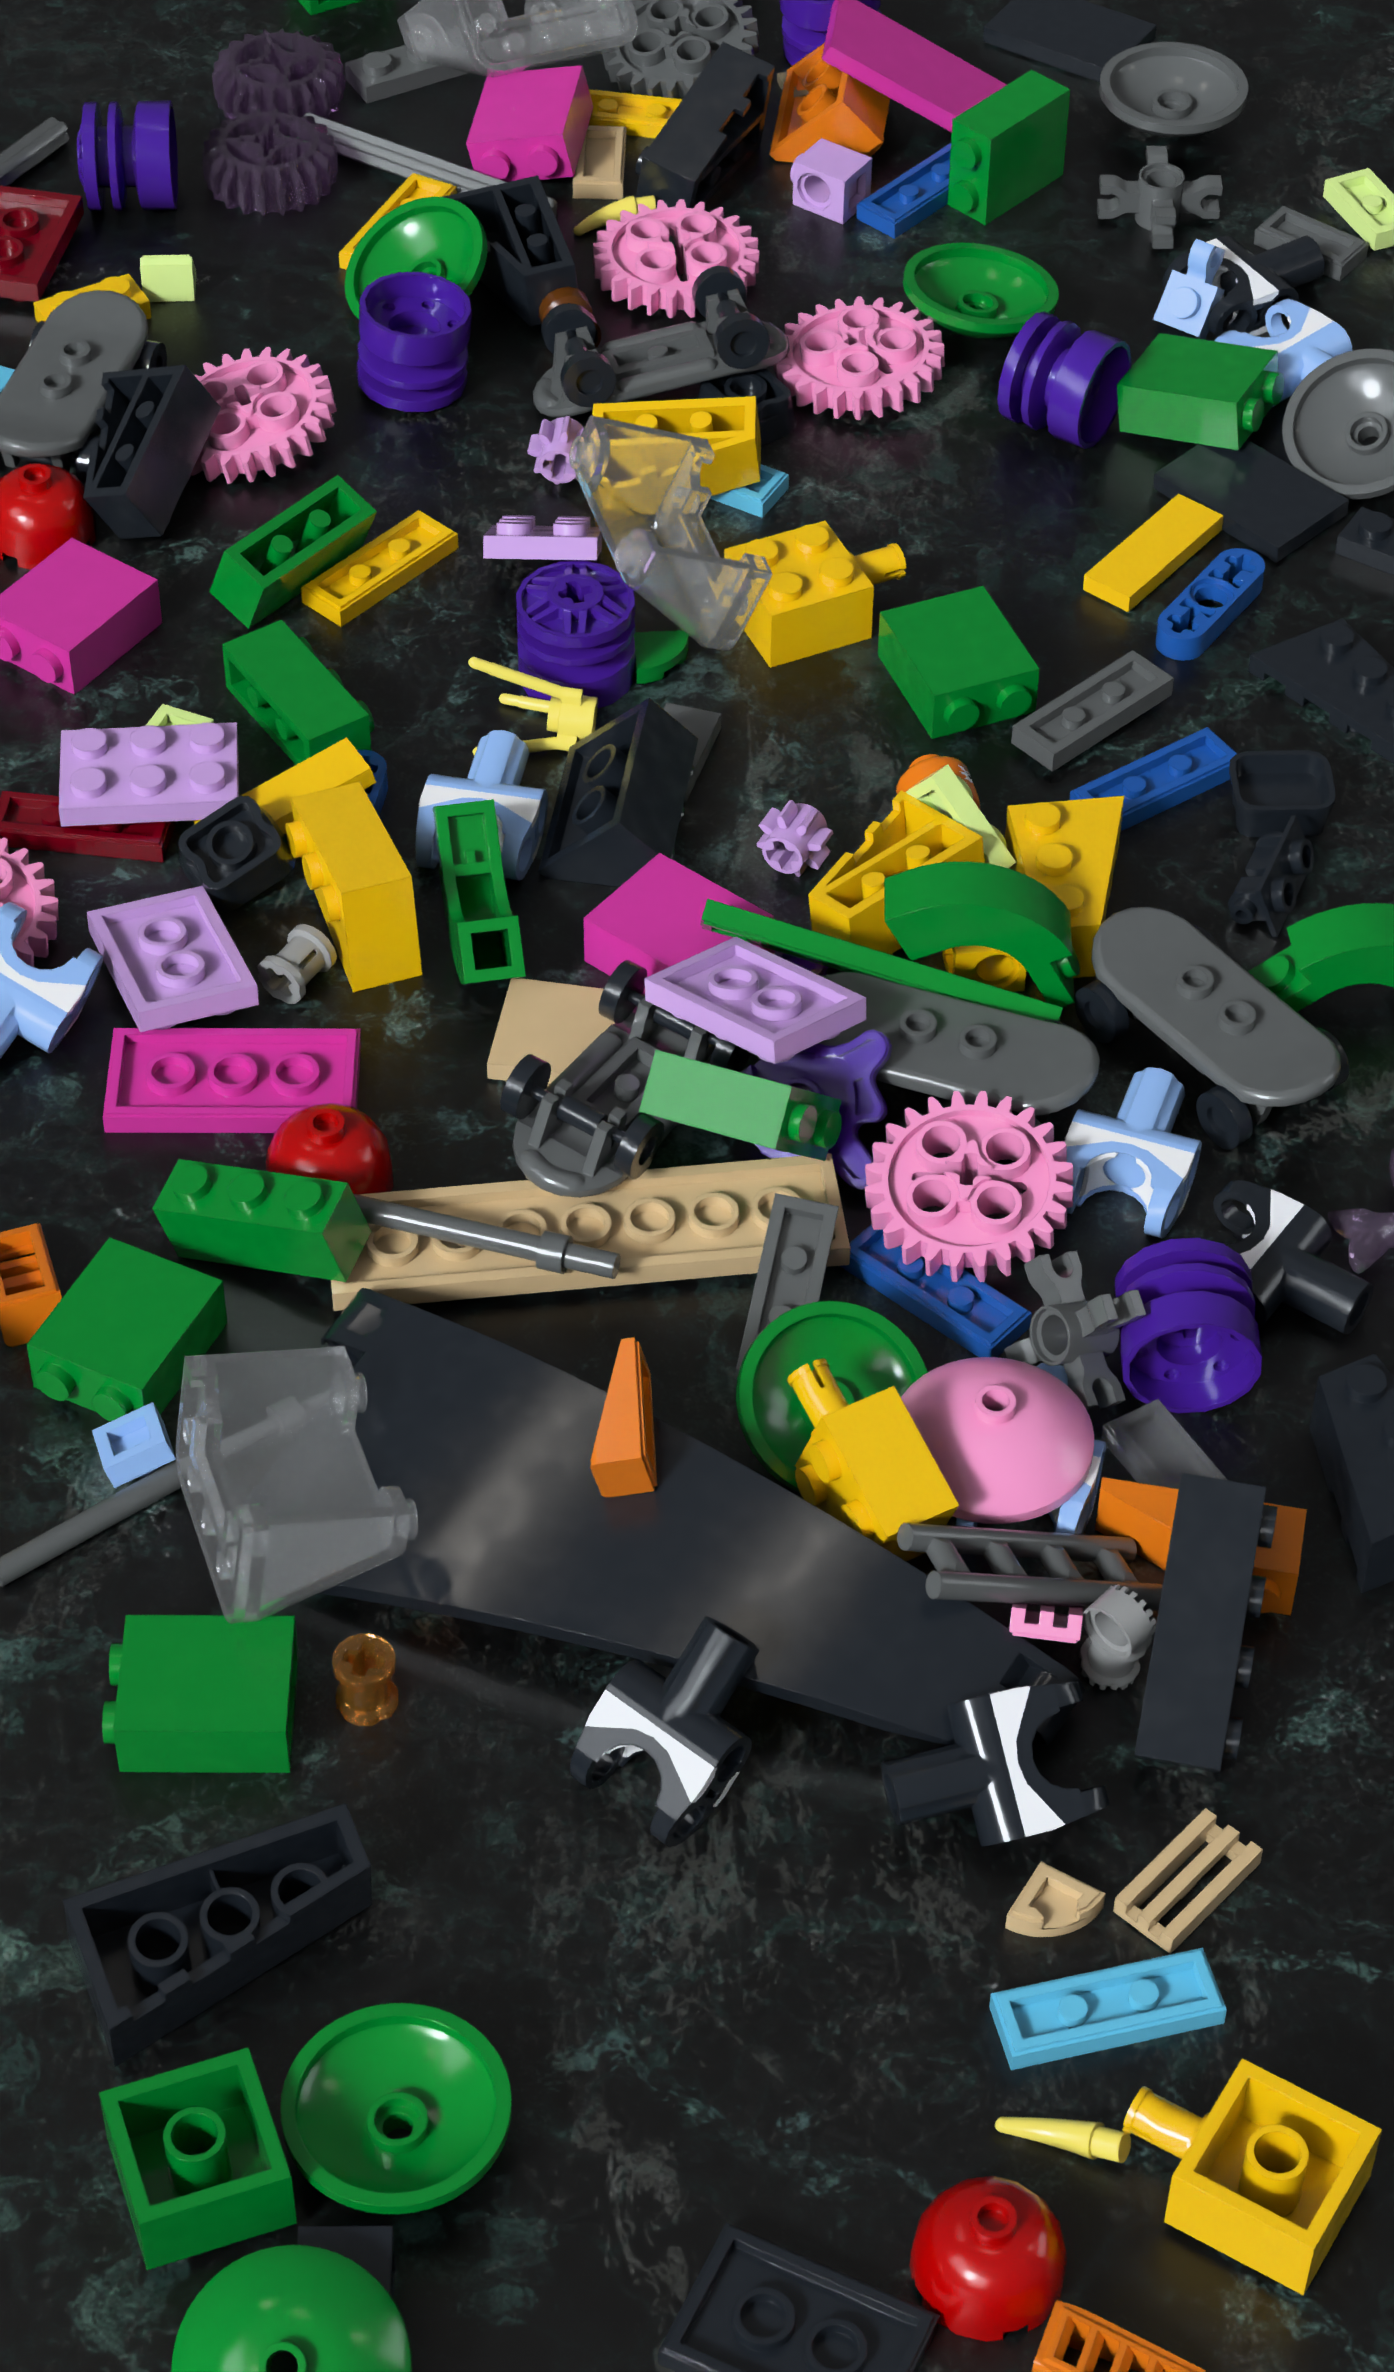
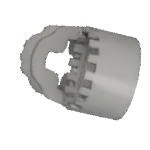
[1078,1585,1156,1690]

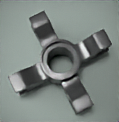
[1097,146,1223,249]
[1004,1250,1146,1410]

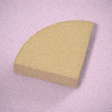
[1005,1862,1106,1937]

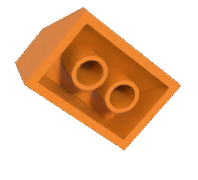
[769,42,890,163]

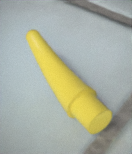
[573,195,656,236]
[995,2116,1131,2163]

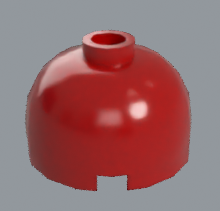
[0,463,97,569]
[266,1103,393,1195]
[910,2176,1067,2342]

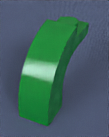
[433,799,526,984]
[884,862,1080,1007]
[1249,903,1394,1012]

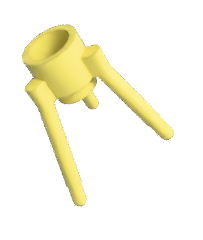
[468,657,598,756]

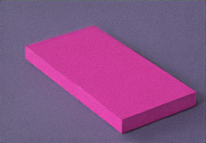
[822,0,1007,132]
[103,1028,361,1133]

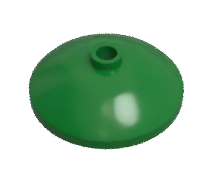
[345,197,487,319]
[903,243,1059,339]
[736,1301,928,1493]
[280,2003,512,2214]
[171,2245,413,2372]

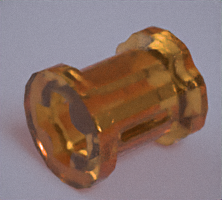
[332,1633,399,1726]

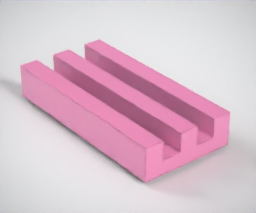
[1009,1603,1083,1643]

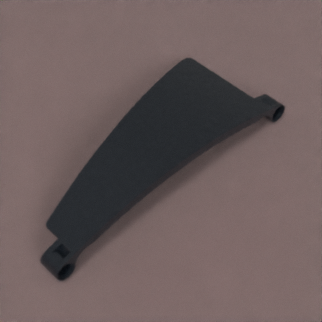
[210,1288,1085,1746]

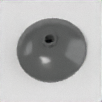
[1099,42,1248,137]
[1282,348,1394,499]

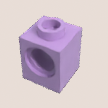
[790,138,872,224]

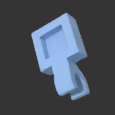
[1153,239,1225,339]

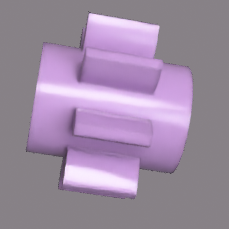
[527,416,591,485]
[757,800,833,877]

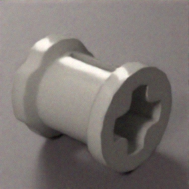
[257,924,337,1004]

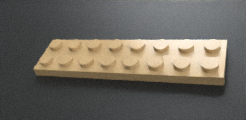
[331,1153,850,1311]

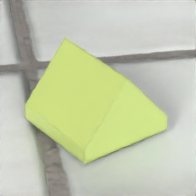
[140,255,196,302]

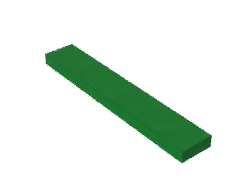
[700,899,1063,1021]

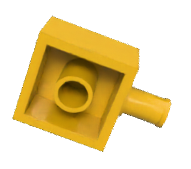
[723,521,907,668]
[787,1358,959,1562]
[1122,2058,1382,2296]

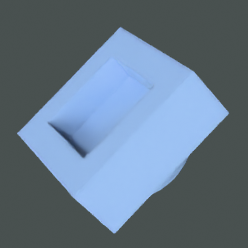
[92,1402,176,1488]

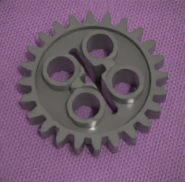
[602,0,760,99]

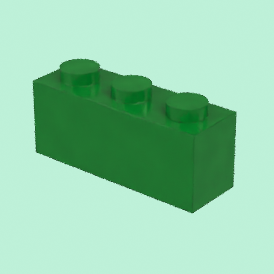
[209,475,377,629]
[222,620,374,765]
[152,1159,372,1282]

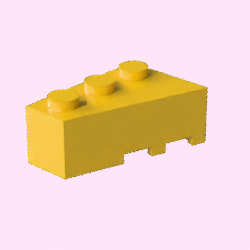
[589,396,761,529]
[285,782,422,992]
[808,790,985,955]
[1005,796,1124,978]

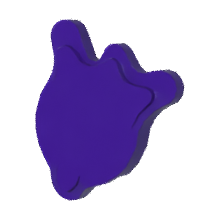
[741,1030,892,1190]

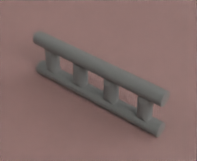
[897,1523,1163,1611]

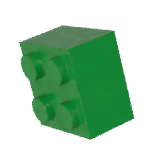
[99,2047,297,2270]

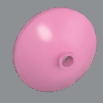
[901,1357,1094,1524]

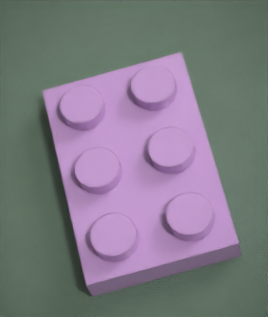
[483,515,602,560]
[59,722,239,827]
[87,886,259,1033]
[644,937,866,1064]

